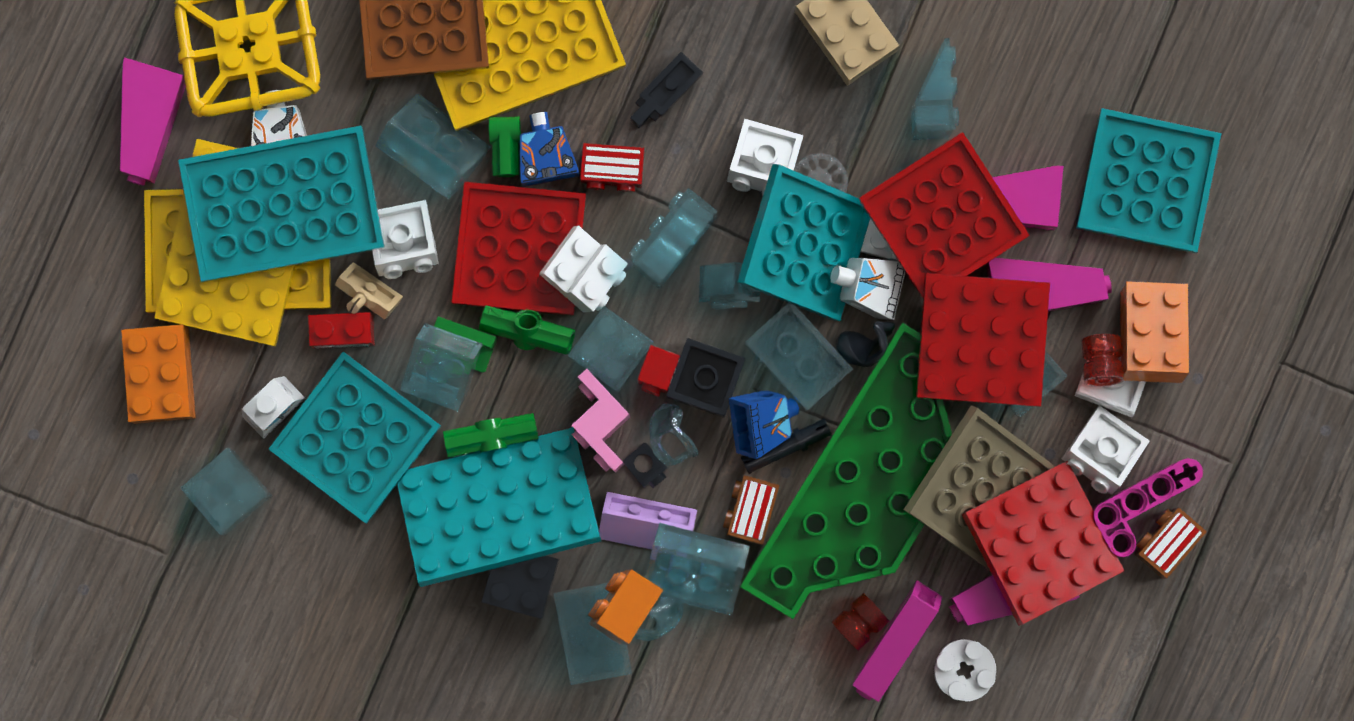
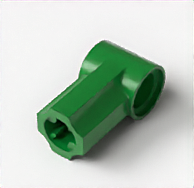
[489,116,521,178]

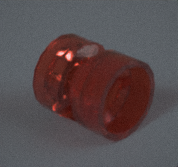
[1081,334,1124,386]
[831,593,890,651]

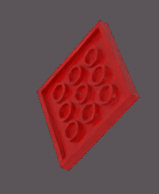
[858,132,1030,299]
[452,182,586,316]
[916,273,1050,407]
[962,461,1124,626]

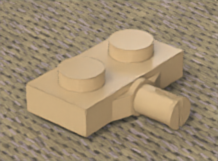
[335,262,403,319]

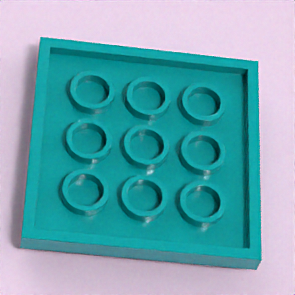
[1076,108,1222,254]
[737,164,870,321]
[269,352,441,524]

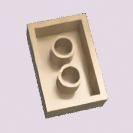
[795,0,899,86]

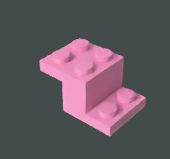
[572,369,630,473]

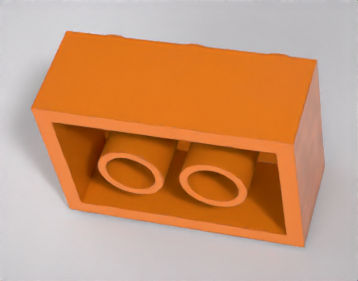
[1120,281,1189,383]
[121,324,196,424]
[588,569,663,644]

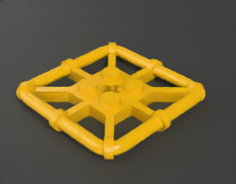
[174,0,320,118]

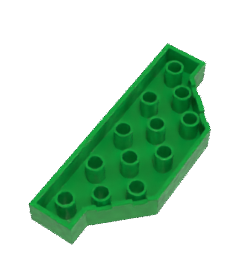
[740,323,952,619]

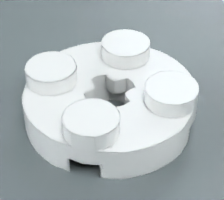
[934,639,996,701]

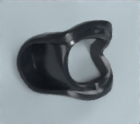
[836,321,895,367]

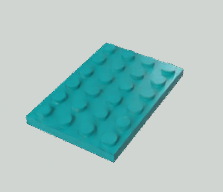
[178,126,385,282]
[397,427,601,587]

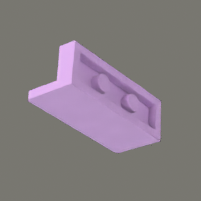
[599,492,697,556]

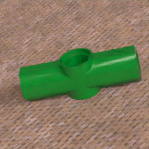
[479,305,575,355]
[443,413,539,457]

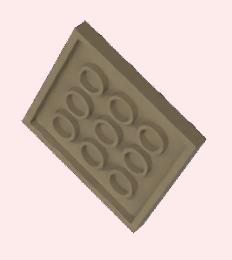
[904,405,1056,571]

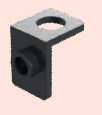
[623,443,668,488]

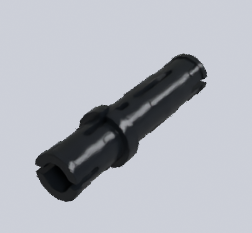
[741,418,832,474]

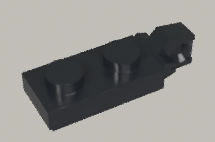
[630,52,703,128]

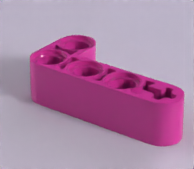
[1092,458,1203,557]

